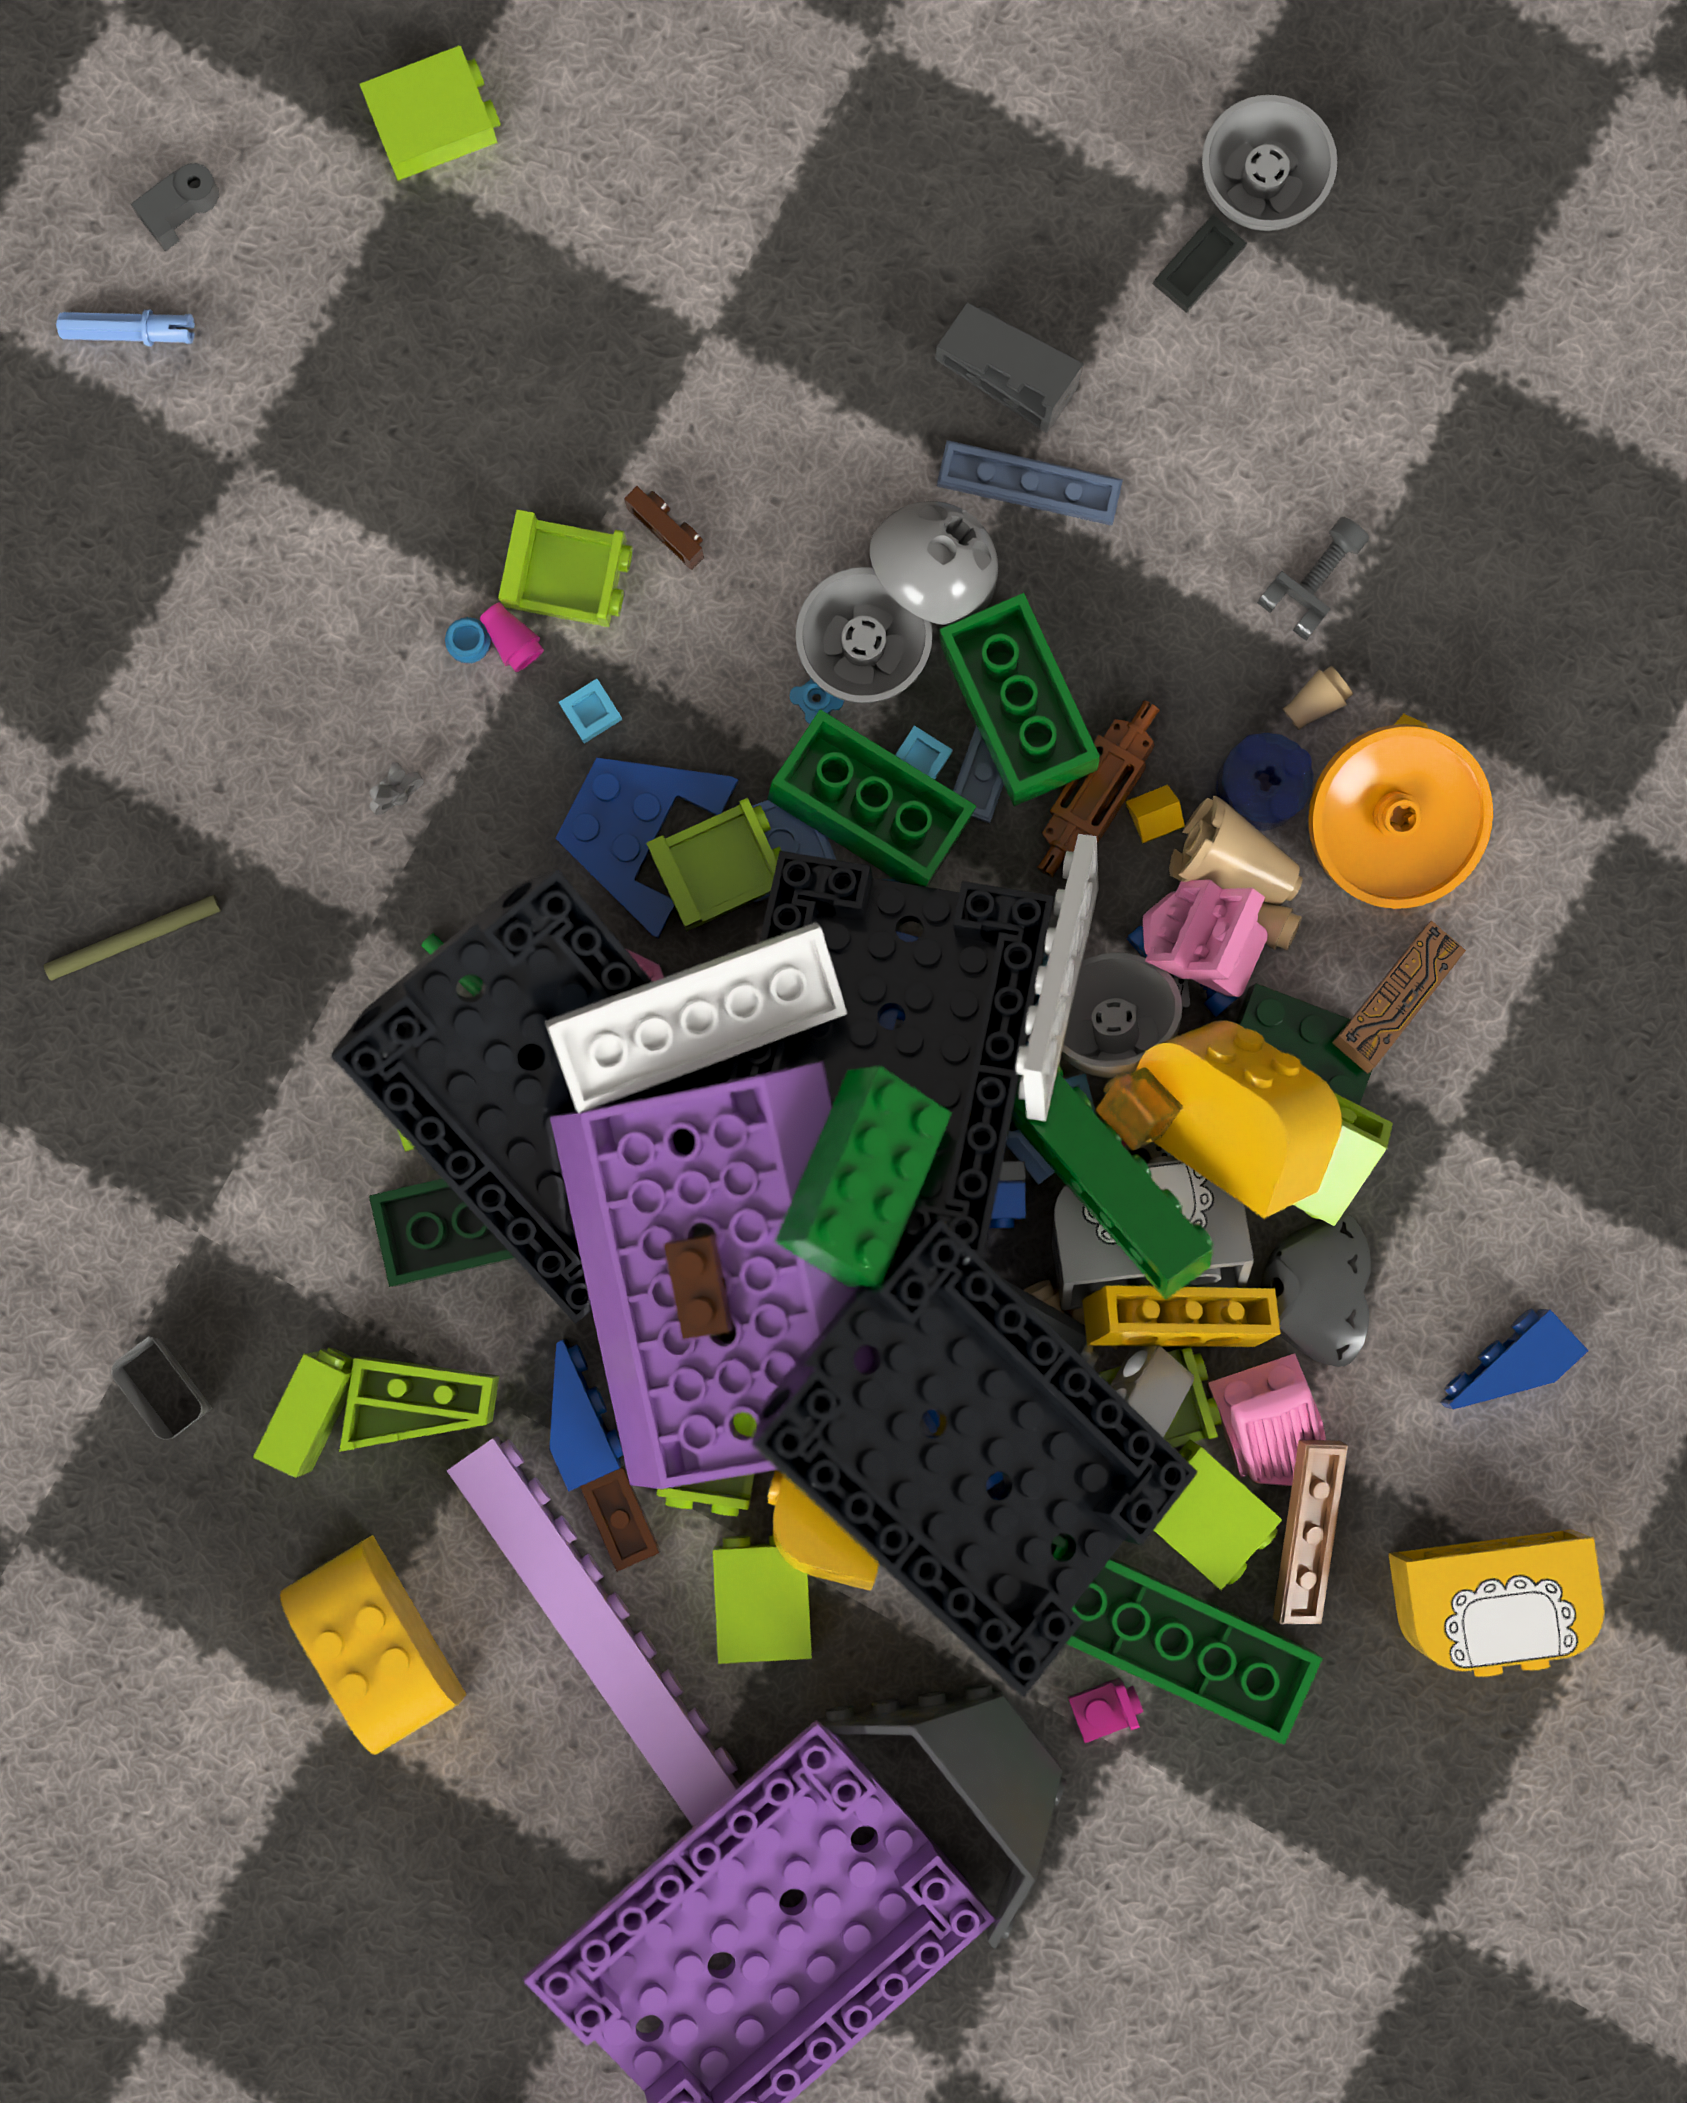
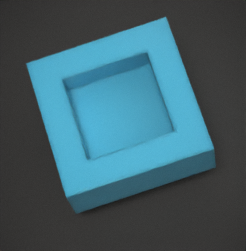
[559,679,622,743]
[895,726,953,780]

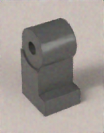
[131,163,219,252]

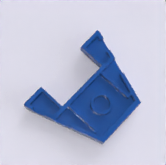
[555,758,738,939]

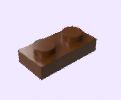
[624,486,704,571]
[664,1233,733,1339]
[580,1466,660,1572]

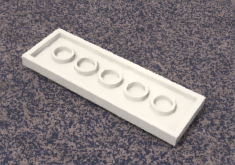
[1016,834,1099,1121]
[545,923,847,1113]

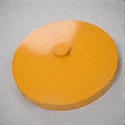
[1308,724,1493,909]

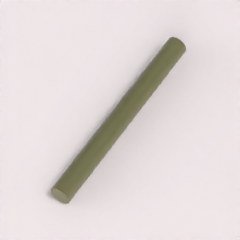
[44,895,221,981]

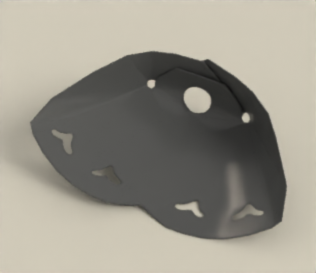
[1260,1214,1371,1367]

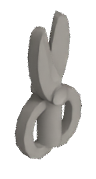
[369,762,424,815]

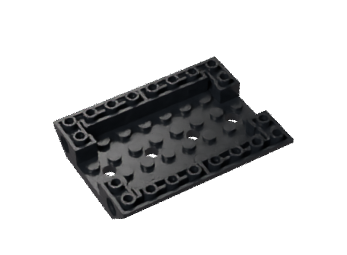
[728,851,1055,1261]
[331,868,730,1324]
[750,1218,1198,1698]

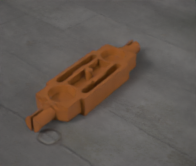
[1037,700,1160,878]

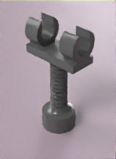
[1257,517,1369,640]

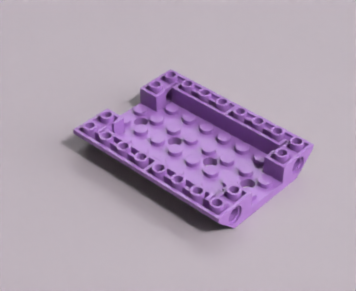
[550,1061,874,1489]
[523,1721,995,2103]

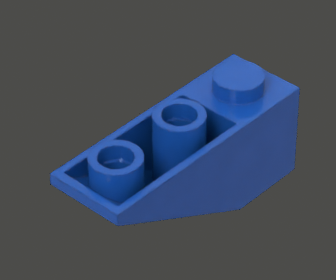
[1440,1308,1589,1409]
[549,1339,623,1492]

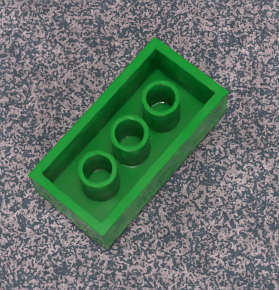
[939,593,1100,806]
[767,709,976,887]
[774,1066,952,1286]

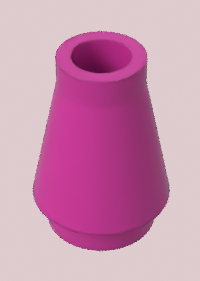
[479,602,544,672]

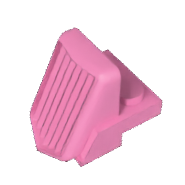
[1143,880,1268,997]
[1208,1353,1326,1486]

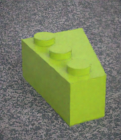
[339,1356,499,1452]

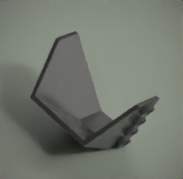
[818,1684,1066,1949]

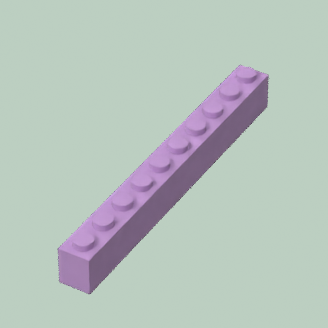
[447,1436,740,1828]

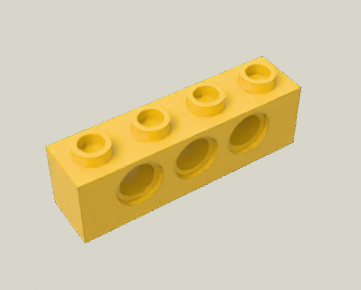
[1083,1285,1281,1347]

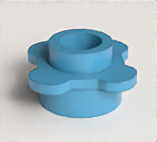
[790,678,844,724]

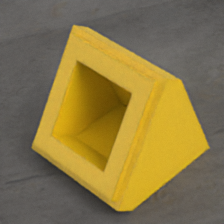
[1126,785,1185,843]

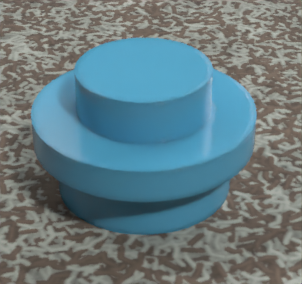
[445,617,491,663]

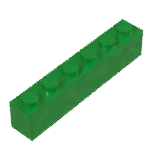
[1011,1065,1213,1300]

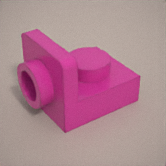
[1068,1678,1143,1743]

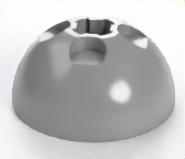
[1202,95,1337,231]
[870,501,998,625]
[796,567,932,703]
[1061,953,1182,1078]

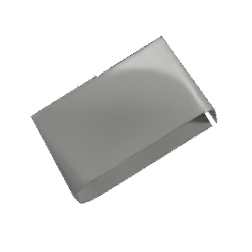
[111,1336,212,1440]
[1111,1345,1194,1437]

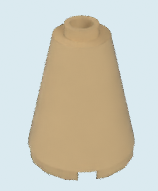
[1169,796,1302,905]

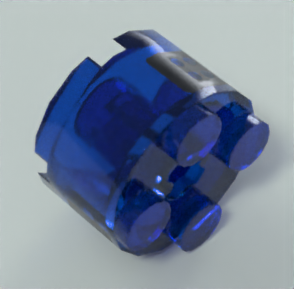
[1216,733,1314,831]

